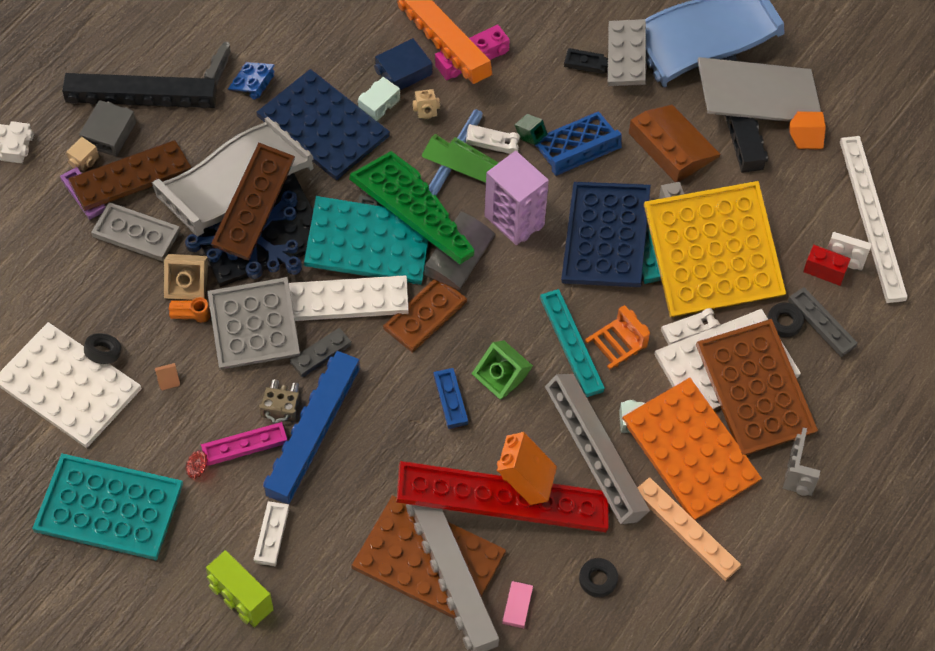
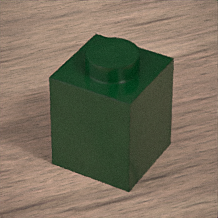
[515,114,548,145]

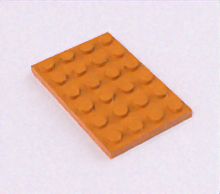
[621,378,762,520]

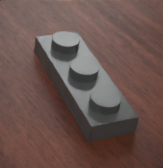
[290,328,351,378]

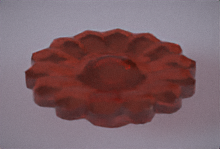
[185,450,208,479]

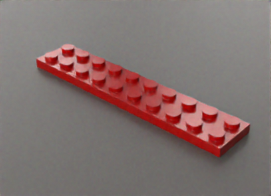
[396,461,608,533]

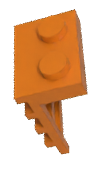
[585,305,650,370]

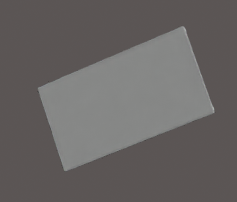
[697,57,821,121]

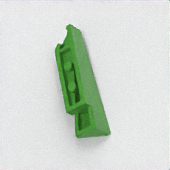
[422,134,499,182]

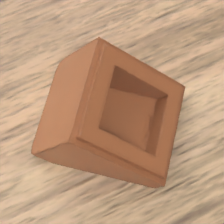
[155,363,180,390]

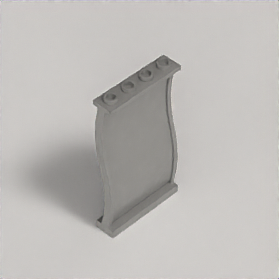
[152,117,313,237]

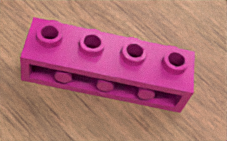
[435,25,510,81]

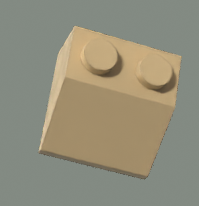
[164,254,208,300]

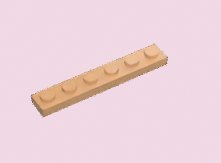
[638,477,741,581]

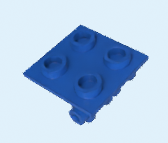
[228,62,275,100]

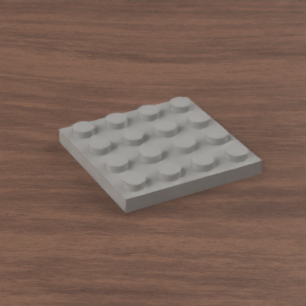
[208,277,300,370]

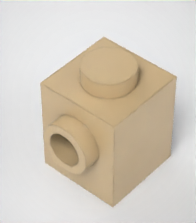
[66,137,99,172]

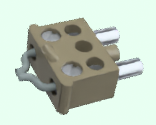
[259,379,299,424]

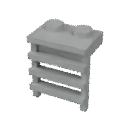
[782,428,820,496]

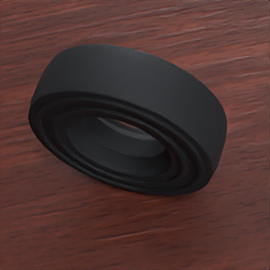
[767,302,804,338]
[84,333,121,364]
[579,558,618,597]

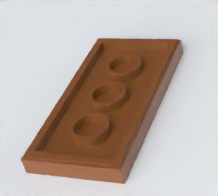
[383,279,467,353]

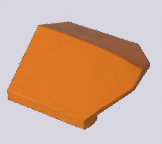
[790,111,825,149]

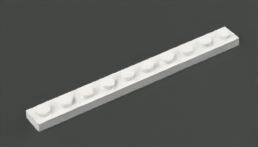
[840,136,907,303]

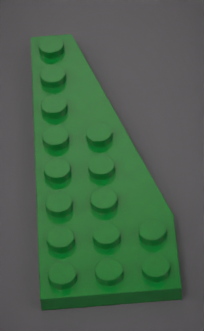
[349,151,475,264]

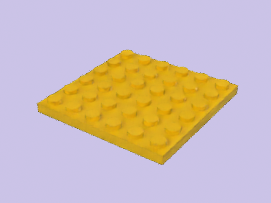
[644,181,786,317]

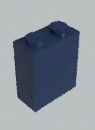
[374,38,433,90]

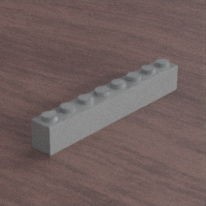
[545,374,650,524]
[406,504,499,651]

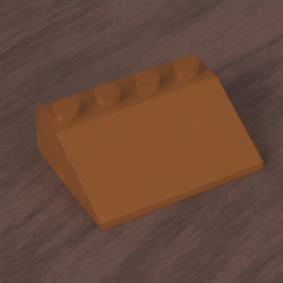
[629,105,721,182]

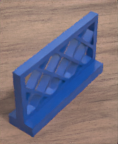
[535,111,622,176]

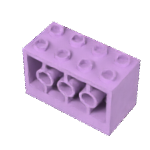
[485,151,549,245]

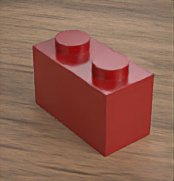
[803,244,851,286]

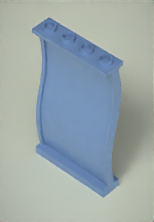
[646,0,784,88]

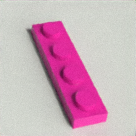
[201,422,287,466]

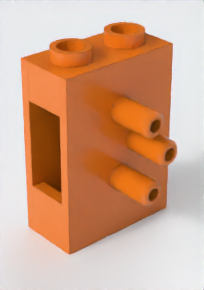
[497,432,557,505]

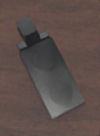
[564,48,608,74]

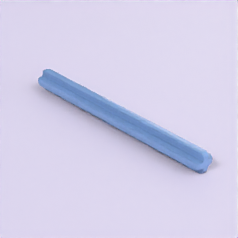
[429,109,483,195]

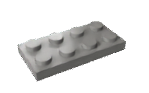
[608,19,646,86]
[91,202,180,261]

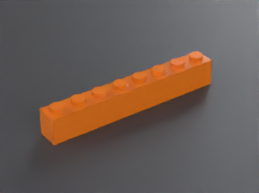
[397,0,493,84]

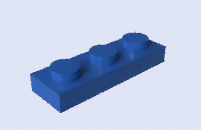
[433,368,468,429]

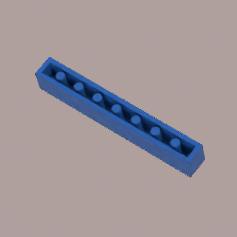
[263,351,360,505]

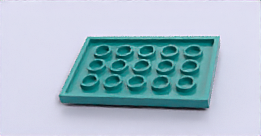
[304,196,428,285]
[32,453,183,560]

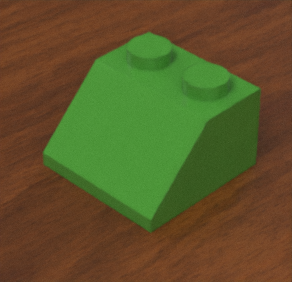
[472,340,533,400]

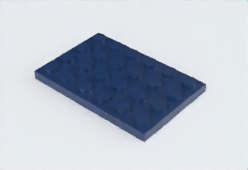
[257,69,390,181]
[561,182,651,287]

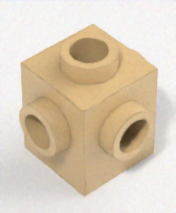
[412,89,440,119]

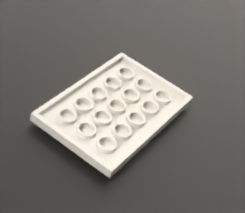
[654,309,801,411]
[0,322,141,448]

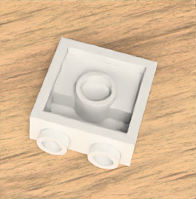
[0,121,34,163]

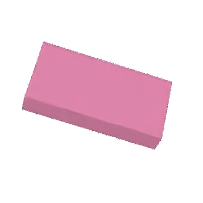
[503,581,533,629]

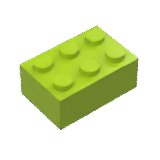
[206,550,273,627]

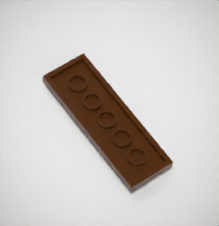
[68,140,192,211]
[211,142,295,261]

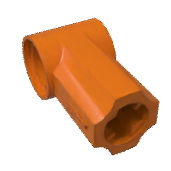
[169,297,211,323]

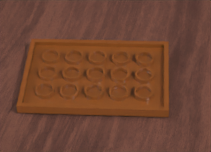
[696,319,818,455]
[351,495,506,619]

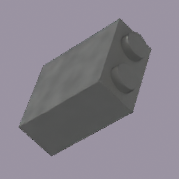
[79,100,136,157]

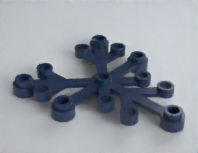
[185,191,302,279]

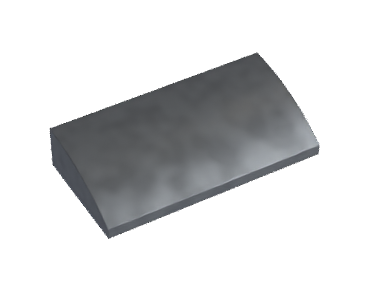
[424,211,495,290]

